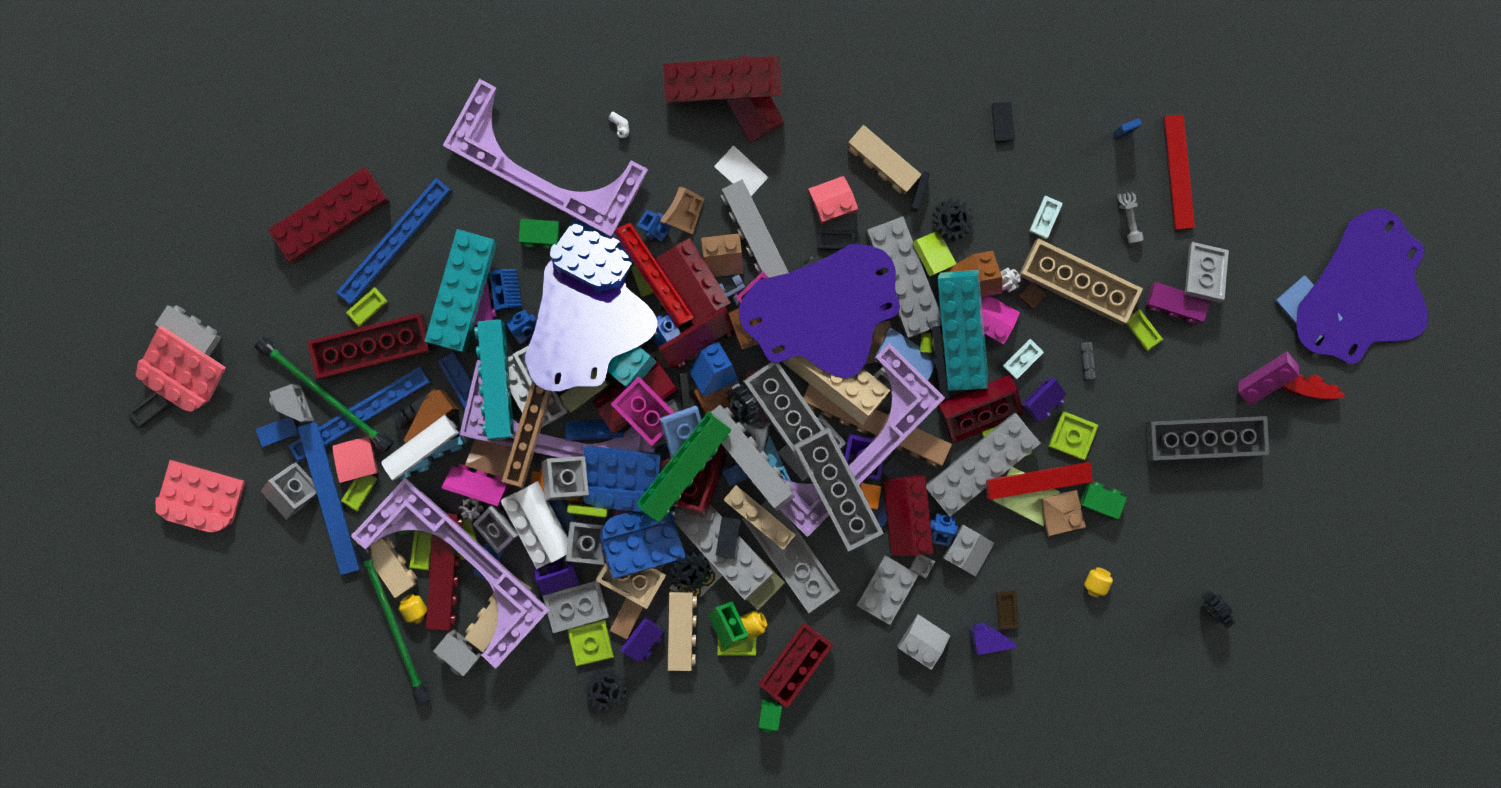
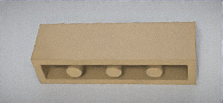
[848,125,922,194]
[724,485,796,550]
[352,533,418,598]
[464,575,532,652]
[668,591,697,671]

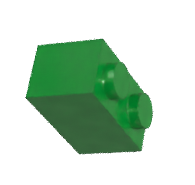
[519,219,561,250]
[1080,482,1127,519]
[708,602,749,650]
[758,699,782,733]

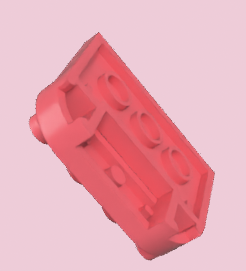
[136,326,226,412]
[155,460,245,532]

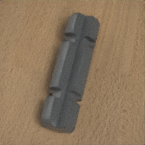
[1081,342,1096,380]

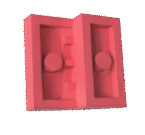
[333,436,378,483]

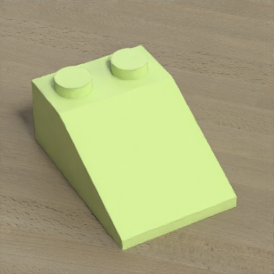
[991,467,1060,526]

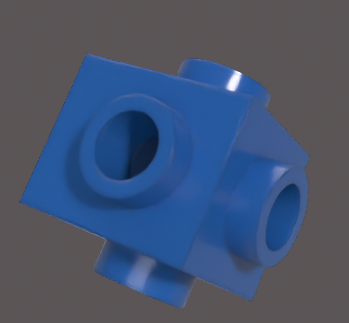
[637,210,672,242]
[506,309,537,344]
[651,315,681,347]
[930,513,958,547]

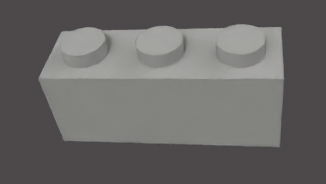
[155,305,221,356]

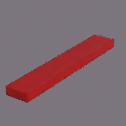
[1163,114,1195,230]
[614,223,694,328]
[986,462,1093,500]

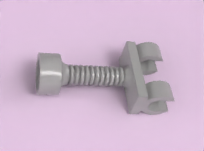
[1117,192,1144,243]

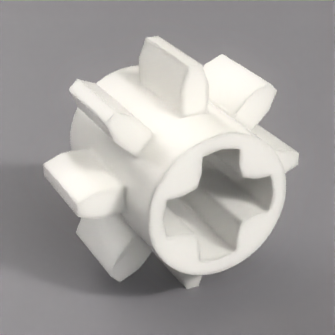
[1000,268,1021,292]
[459,498,484,522]

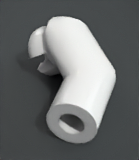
[608,112,630,138]

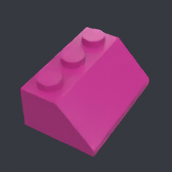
[981,296,1020,346]
[442,464,509,506]

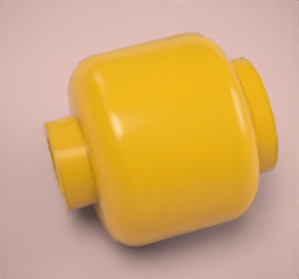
[1084,568,1113,598]
[399,594,427,624]
[740,611,767,639]

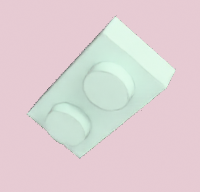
[1029,196,1063,239]
[1003,339,1044,379]

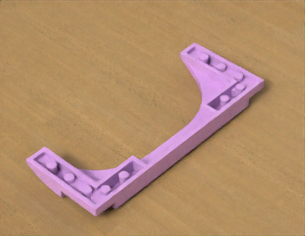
[443,79,648,237]
[752,343,945,537]
[459,360,655,458]
[351,478,550,668]

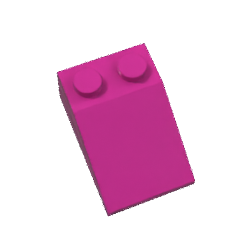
[611,377,676,446]

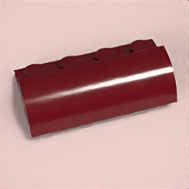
[758,622,834,708]

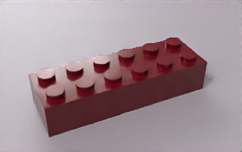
[663,56,782,103]
[268,167,390,264]
[307,313,433,380]

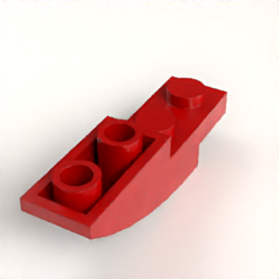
[1280,374,1345,399]

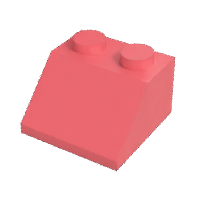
[808,176,858,225]

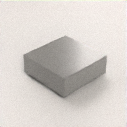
[909,555,935,578]

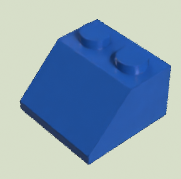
[689,341,738,397]

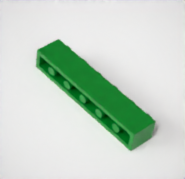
[637,411,732,522]

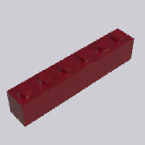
[426,512,463,630]

